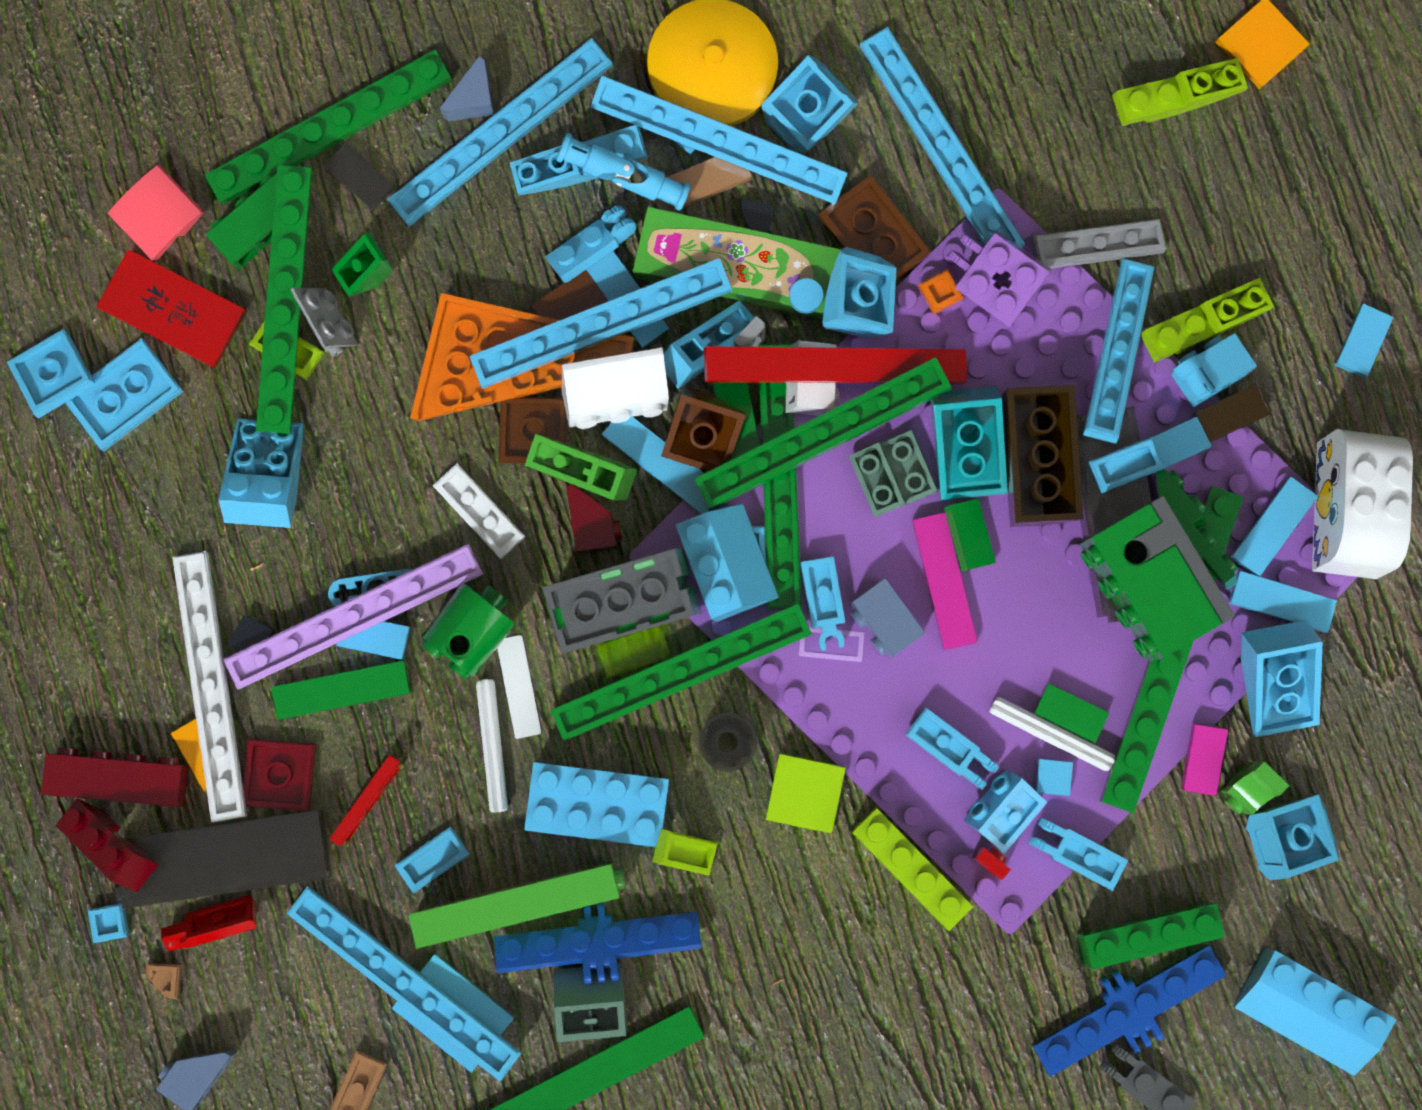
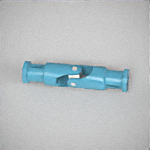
[556,133,691,211]

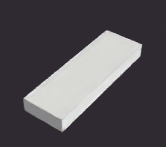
[433,463,525,559]

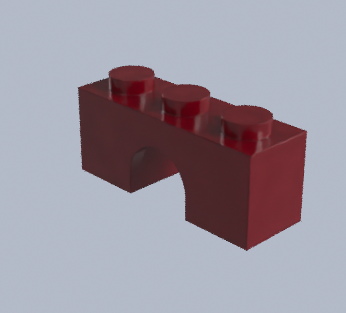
[55,798,158,893]

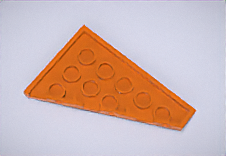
[410,293,635,421]

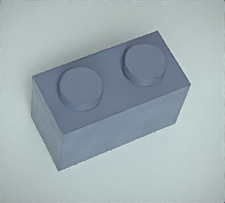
[850,578,925,659]

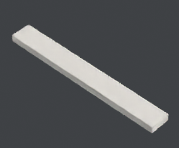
[172,551,247,822]

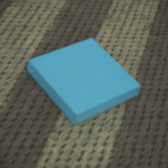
[7,328,96,419]

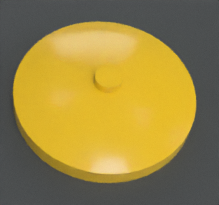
[647,0,778,126]

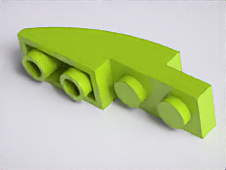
[1112,58,1248,126]
[1140,278,1274,363]

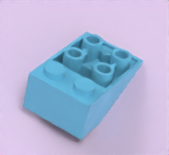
[219,418,304,528]

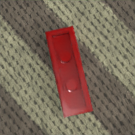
[329,755,403,846]

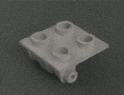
[290,288,358,357]

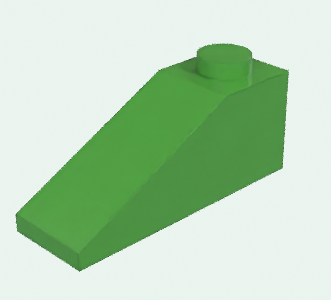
[525,434,638,501]

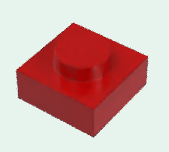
[972,846,1011,880]

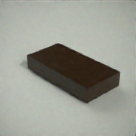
[1193,385,1270,443]

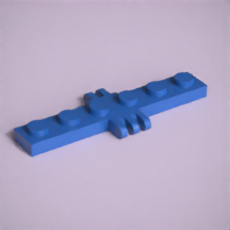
[494,902,701,984]
[1031,945,1227,1077]

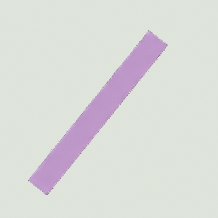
[223,544,483,690]

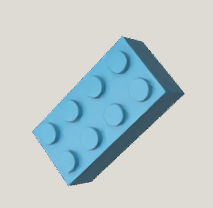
[524,762,669,847]

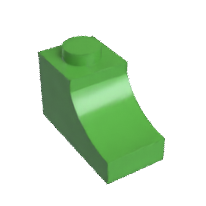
[1220,761,1290,815]

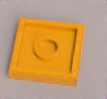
[1215,0,1310,90]

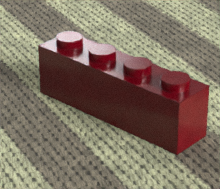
[41,748,189,807]

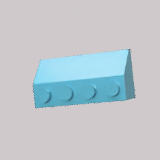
[1233,947,1397,1076]

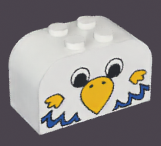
[1312,429,1413,579]

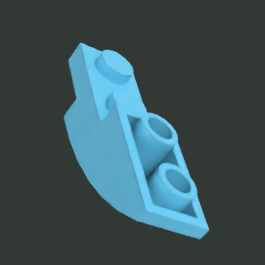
[510,125,648,195]

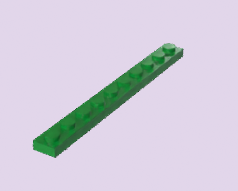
[1099,486,1244,814]

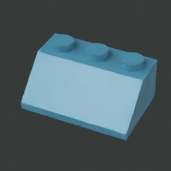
[676,504,779,622]

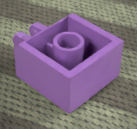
[946,231,1052,327]

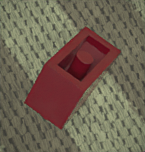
[566,485,622,555]

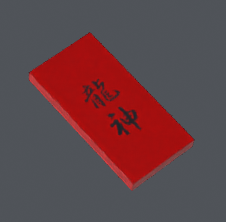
[96,249,247,369]

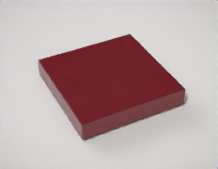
[243,738,317,812]

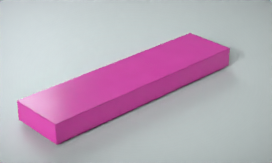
[912,512,977,651]

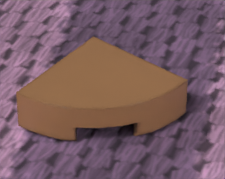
[145,962,182,1000]

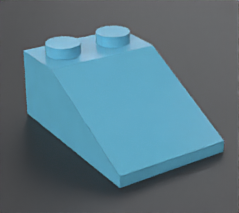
[1241,620,1323,737]

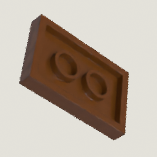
[818,175,931,280]

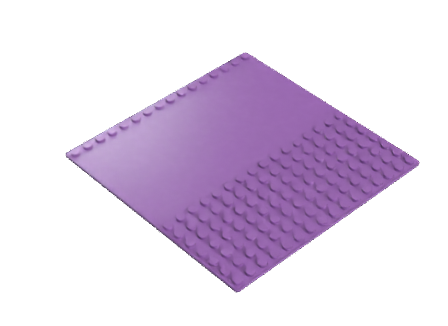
[630,189,1357,934]

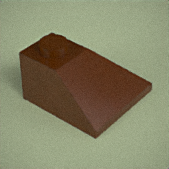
[661,385,746,471]

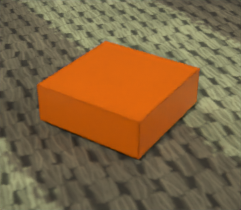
[918,269,964,315]

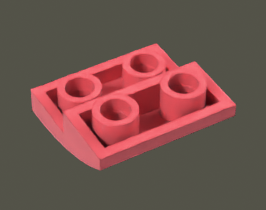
[108,165,204,260]

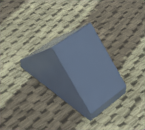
[440,56,494,122]

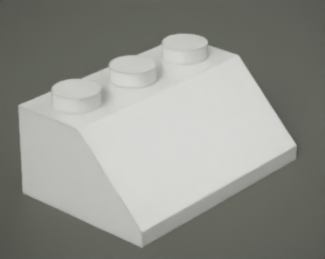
[562,348,669,429]

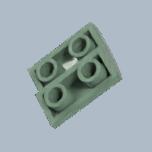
[849,430,939,517]

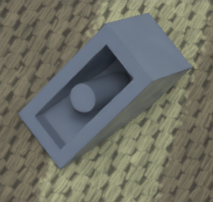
[156,1048,237,1110]

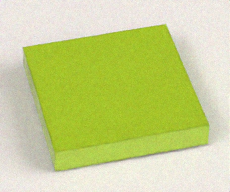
[766,753,846,834]

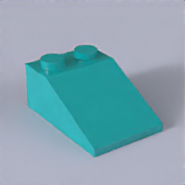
[931,386,1008,500]

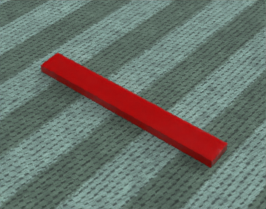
[704,346,967,384]

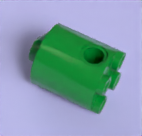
[421,583,516,680]

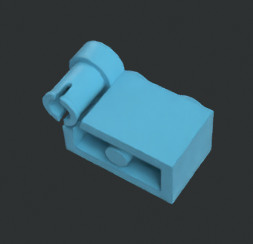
[1171,333,1257,408]

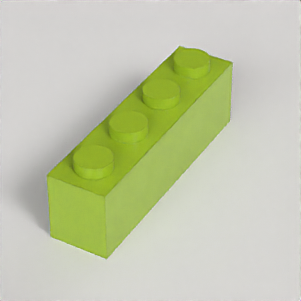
[850,808,973,931]

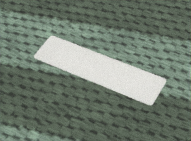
[497,635,541,739]

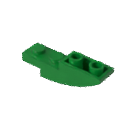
[1156,468,1238,590]

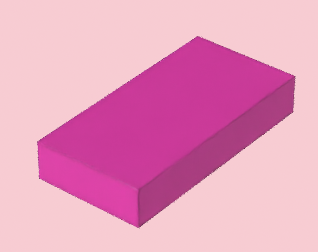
[1181,723,1228,796]

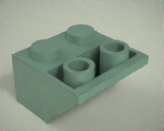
[554,963,627,1042]

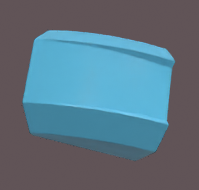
[761,55,859,153]
[823,247,897,338]
[1246,794,1339,881]

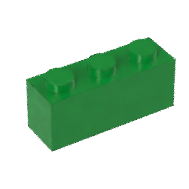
[206,173,313,271]

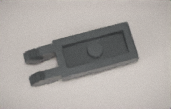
[1099,1044,1195,1110]

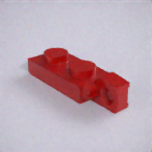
[161,895,257,951]

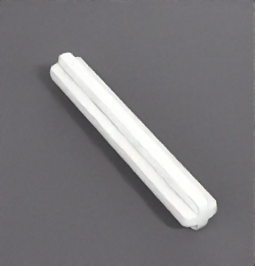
[476,679,508,813]
[990,697,1115,771]

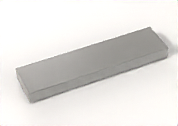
[1031,219,1167,269]

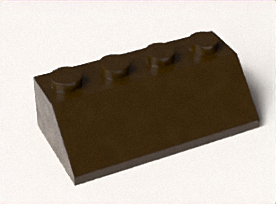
[1002,385,1084,527]

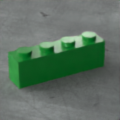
[1077,901,1225,970]

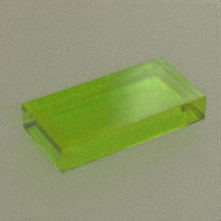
[597,626,671,678]

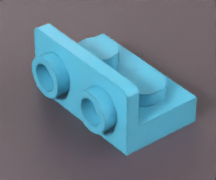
[964,770,1047,854]

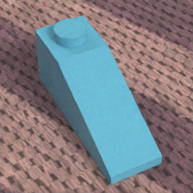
[663,300,754,388]

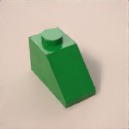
[331,232,393,297]

